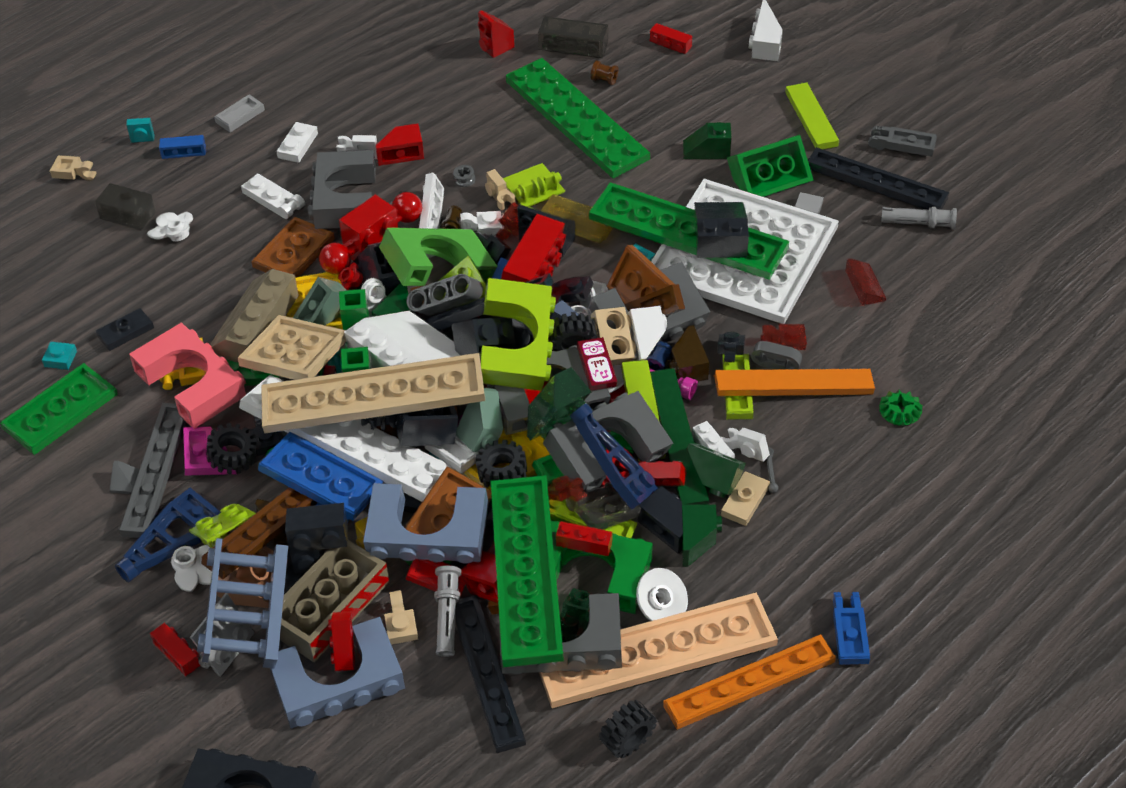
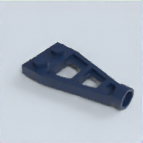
[569,403,658,510]
[115,488,221,583]

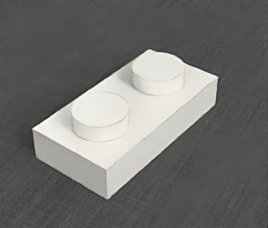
[277,122,318,163]

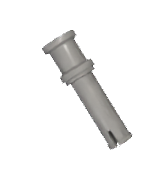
[881,207,957,230]
[434,566,461,657]

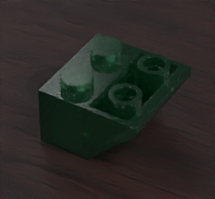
[527,367,592,441]

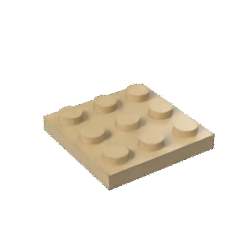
[238,315,346,380]

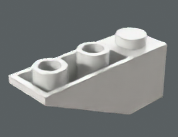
[748,0,783,61]

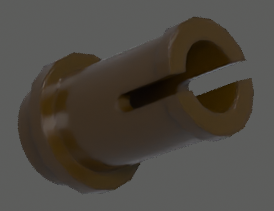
[441,205,462,229]

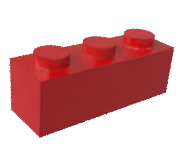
[649,23,692,54]
[638,461,686,486]
[556,521,612,556]
[328,612,355,671]
[150,622,200,677]

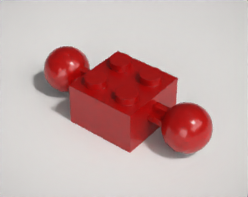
[319,192,423,274]

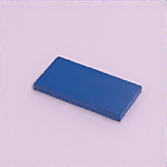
[258,432,384,521]

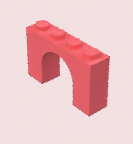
[129,322,246,429]

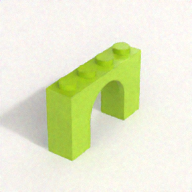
[480,278,556,391]

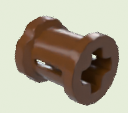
[591,60,619,85]

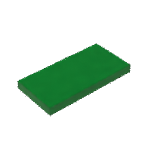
[0,363,118,455]

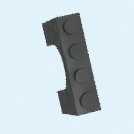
[308,150,376,229]
[589,262,710,354]
[487,345,611,435]
[543,391,673,497]
[500,593,622,674]

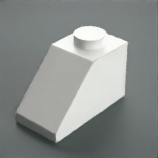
[626,306,667,361]

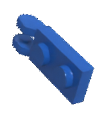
[833,592,870,665]

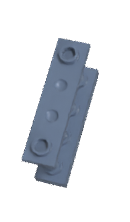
[197,538,288,669]

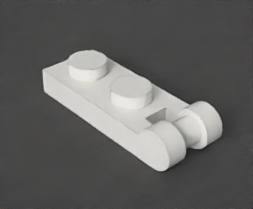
[241,174,305,219]

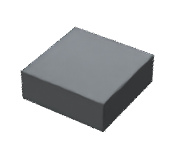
[795,192,824,214]

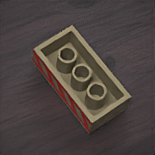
[280,540,389,662]

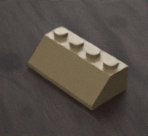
[210,269,299,363]

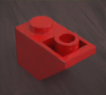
[478,10,515,58]

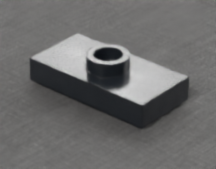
[96,308,154,351]

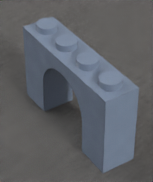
[363,483,489,563]
[270,617,405,728]

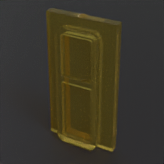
[542,194,613,243]

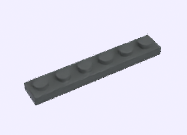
[120,403,186,538]

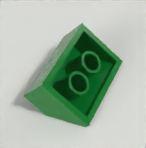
[727,135,813,197]

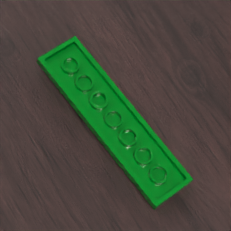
[506,58,650,178]
[589,182,789,280]
[491,475,564,668]

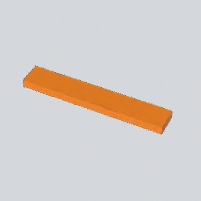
[714,369,875,396]
[663,634,836,730]

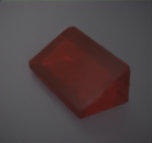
[845,258,886,305]

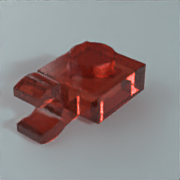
[495,202,519,241]
[760,324,807,350]
[548,476,587,502]

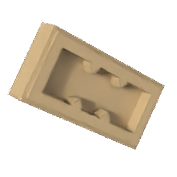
[721,471,770,526]

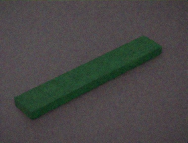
[650,368,709,505]

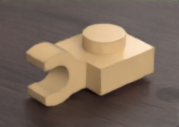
[50,155,96,180]
[485,169,515,210]
[384,590,418,645]

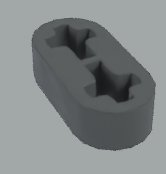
[751,341,802,370]

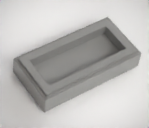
[214,95,265,132]

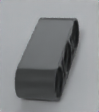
[407,274,483,316]

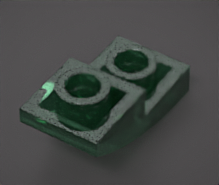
[560,588,591,642]

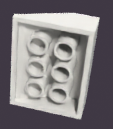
[344,311,460,369]

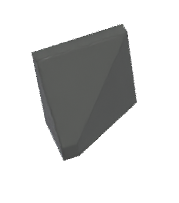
[110,461,140,494]

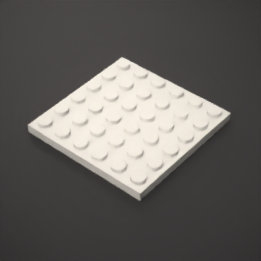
[651,179,839,324]

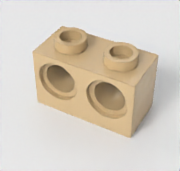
[590,307,636,366]

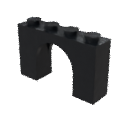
[182,748,320,788]

